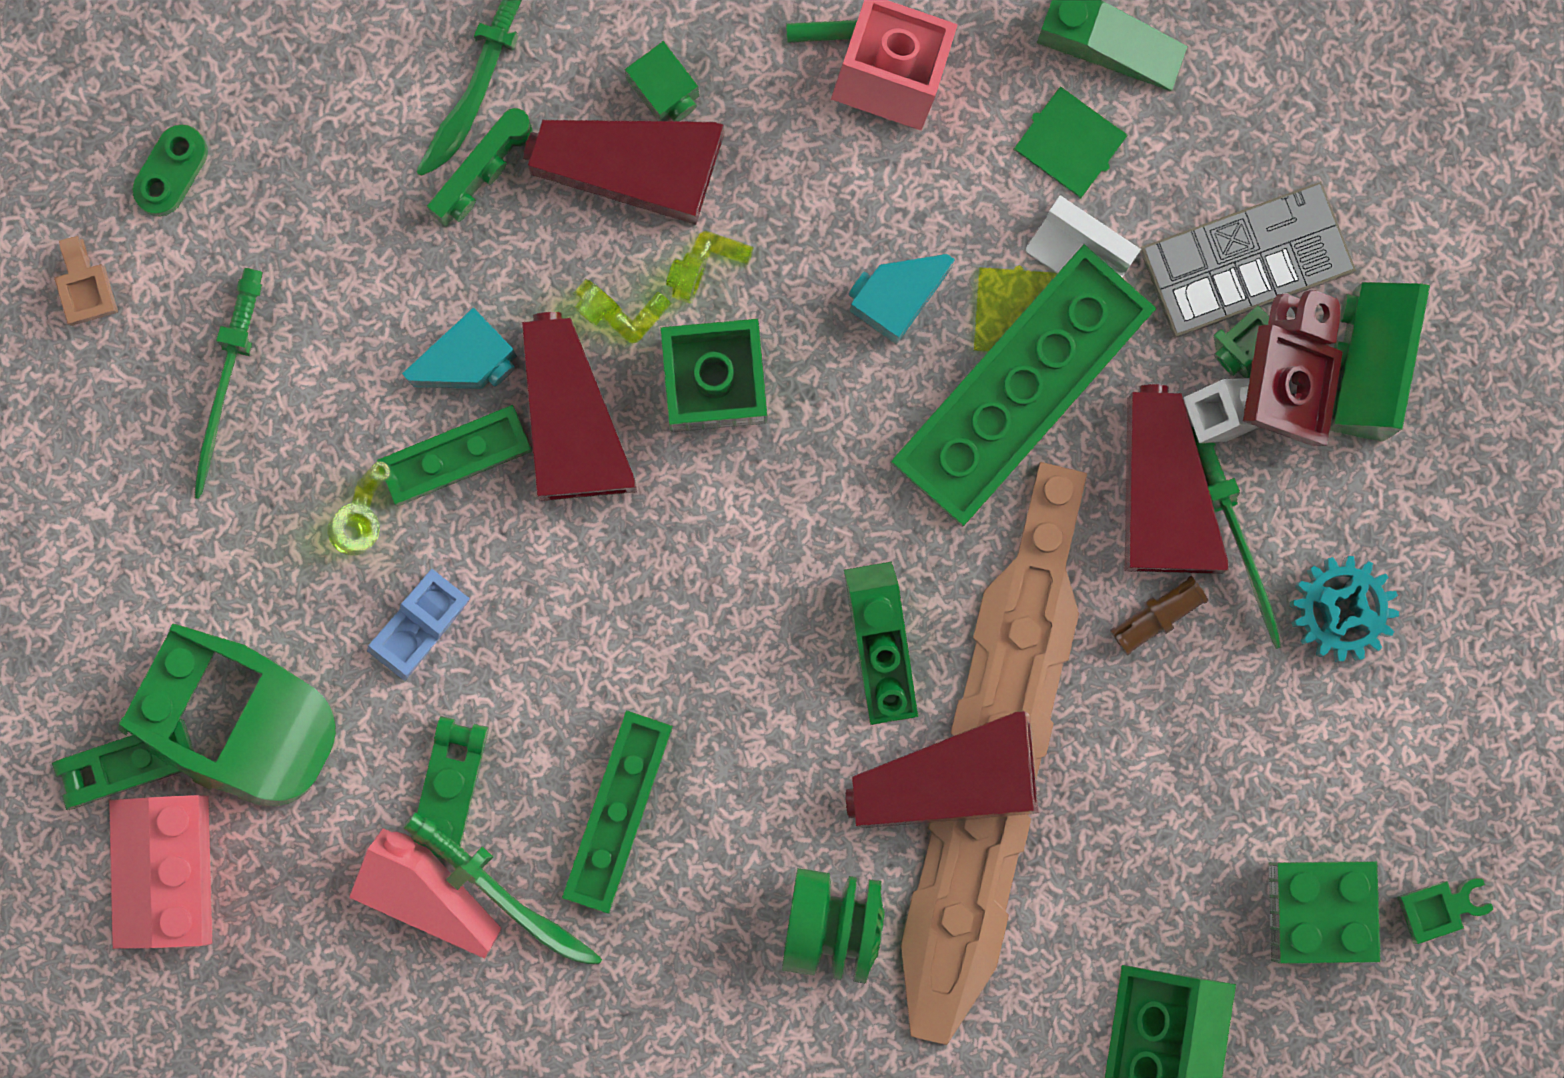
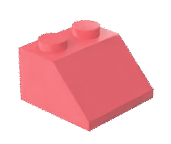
[831,0,958,131]

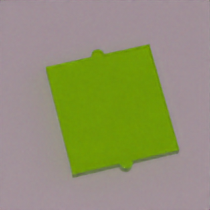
[973,265,1057,352]

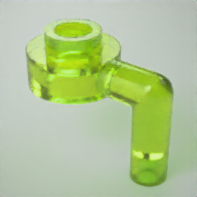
[666,231,754,304]
[573,279,672,344]
[327,461,390,556]

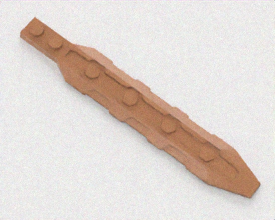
[901,462,1087,1045]

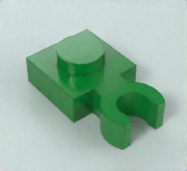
[1397,878,1494,944]

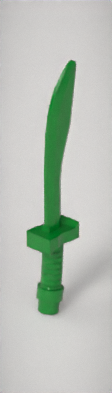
[417,0,523,176]
[195,267,263,499]
[1191,427,1281,649]
[403,812,602,964]

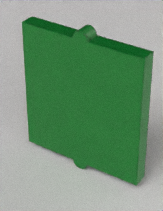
[1013,86,1128,198]

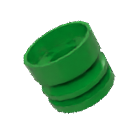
[782,868,885,984]

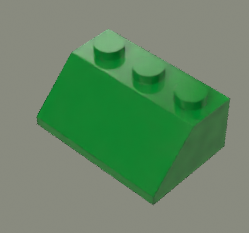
[1330,282,1430,442]
[1105,965,1236,1078]

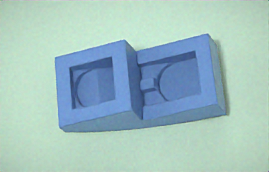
[367,569,470,681]

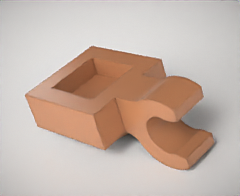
[54,235,118,326]

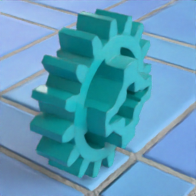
[1289,555,1400,663]

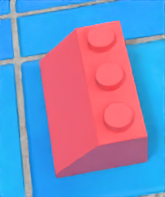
[109,795,212,949]

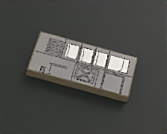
[1140,181,1356,339]

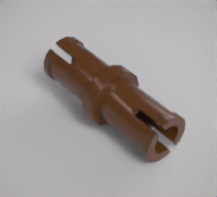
[1110,575,1209,656]

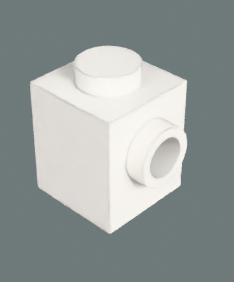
[1183,378,1259,443]

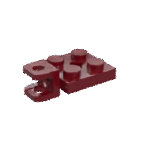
[1243,290,1343,446]

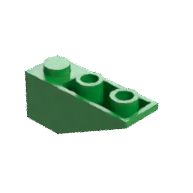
[844,561,918,725]

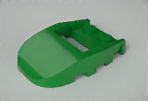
[118,623,336,807]

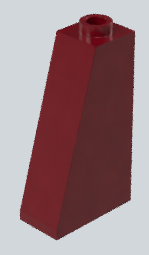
[523,120,725,225]
[522,312,637,501]
[1124,384,1228,574]
[845,711,1039,828]

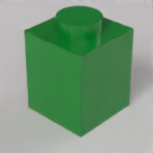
[625,41,699,121]

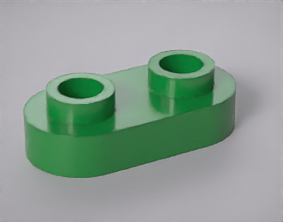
[133,125,208,216]

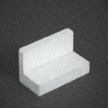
[1026,195,1141,277]

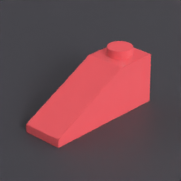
[349,828,502,959]

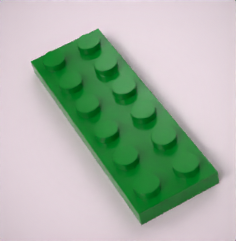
[890,244,1157,527]

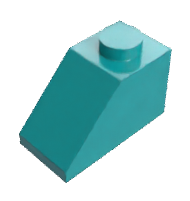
[848,254,955,345]
[402,307,517,389]

